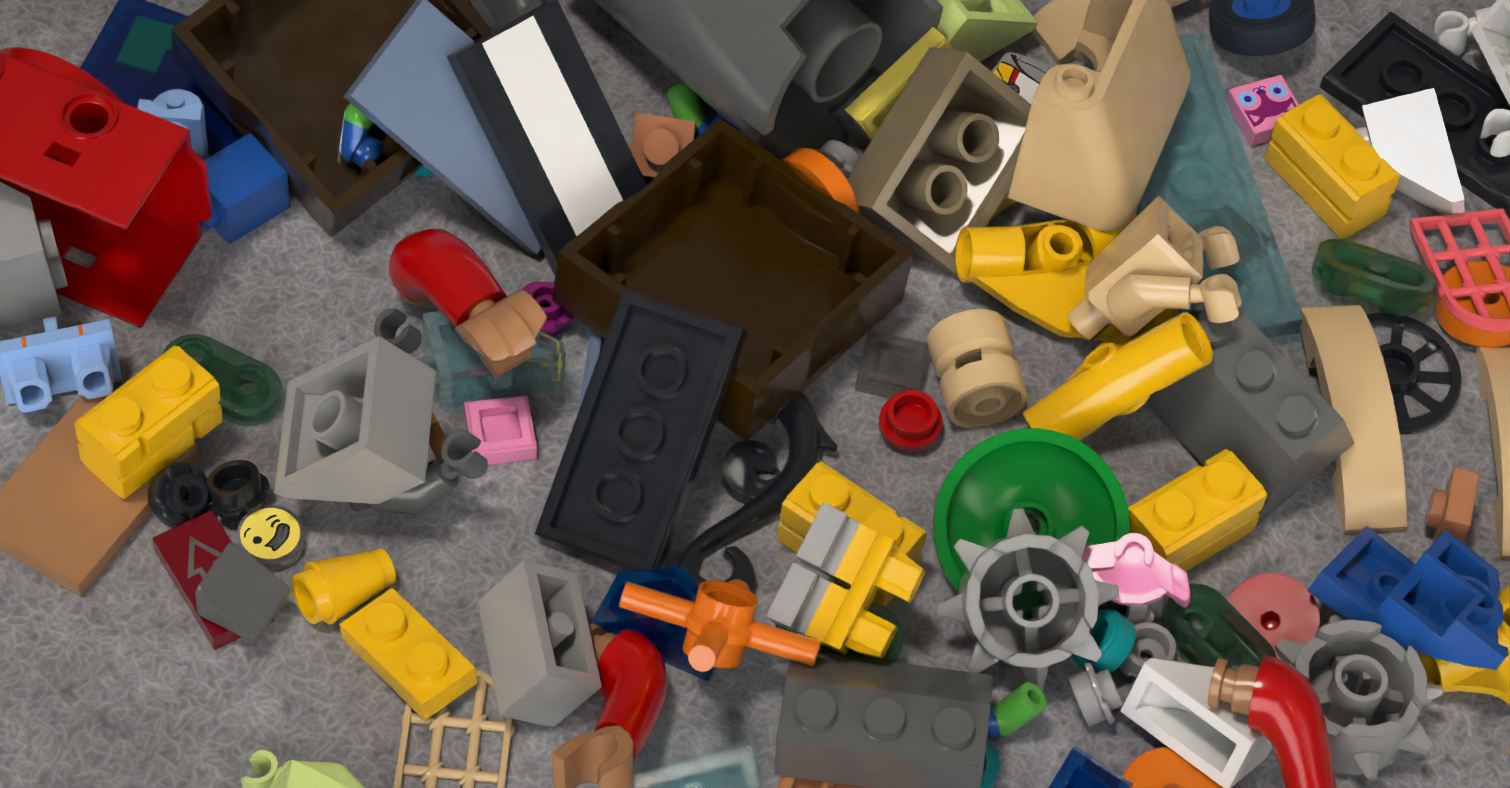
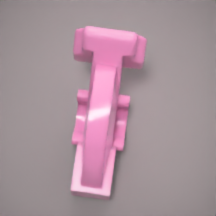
[1081,533,1190,607]

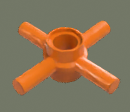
[619,579,822,672]

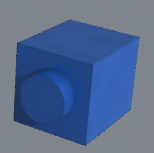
[200,133,290,244]

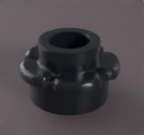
[207,460,270,520]
[148,461,210,526]

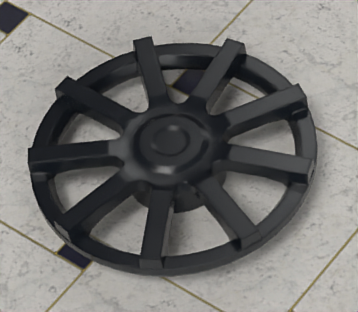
[1367,313,1462,434]

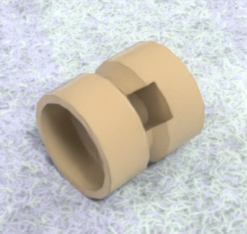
[927,309,1028,428]

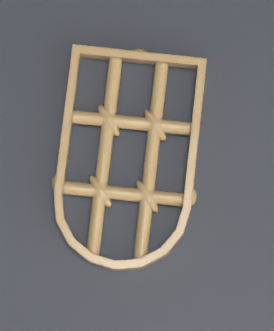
[393,669,515,788]

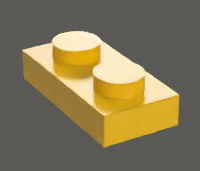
[339,588,478,721]

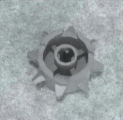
[936,508,1119,692]
[1274,615,1443,780]

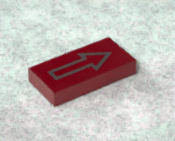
[152,510,274,650]

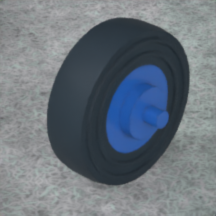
[1209,0,1316,56]

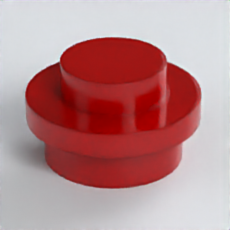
[878,390,943,452]

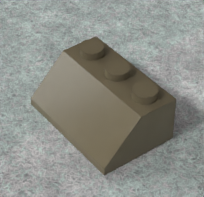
[847,47,1031,275]

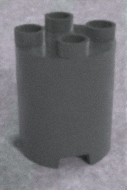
[593,0,943,160]

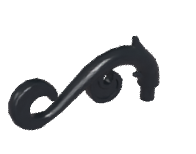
[675,392,838,602]

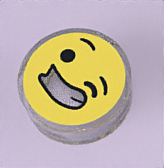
[237,505,304,573]

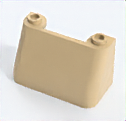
[1008,0,1191,232]

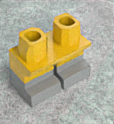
[766,502,926,659]

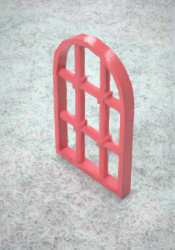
[1409,208,1510,332]

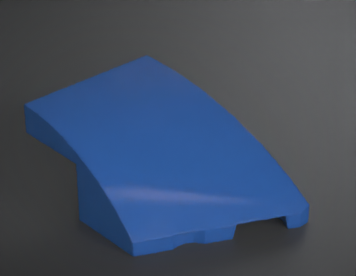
[1307,526,1509,670]

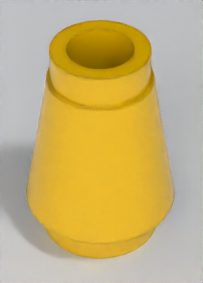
[292,548,396,625]

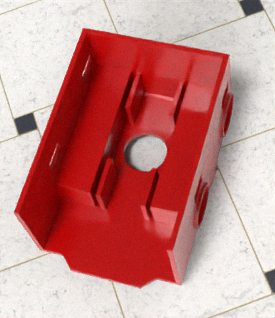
[0,47,213,328]

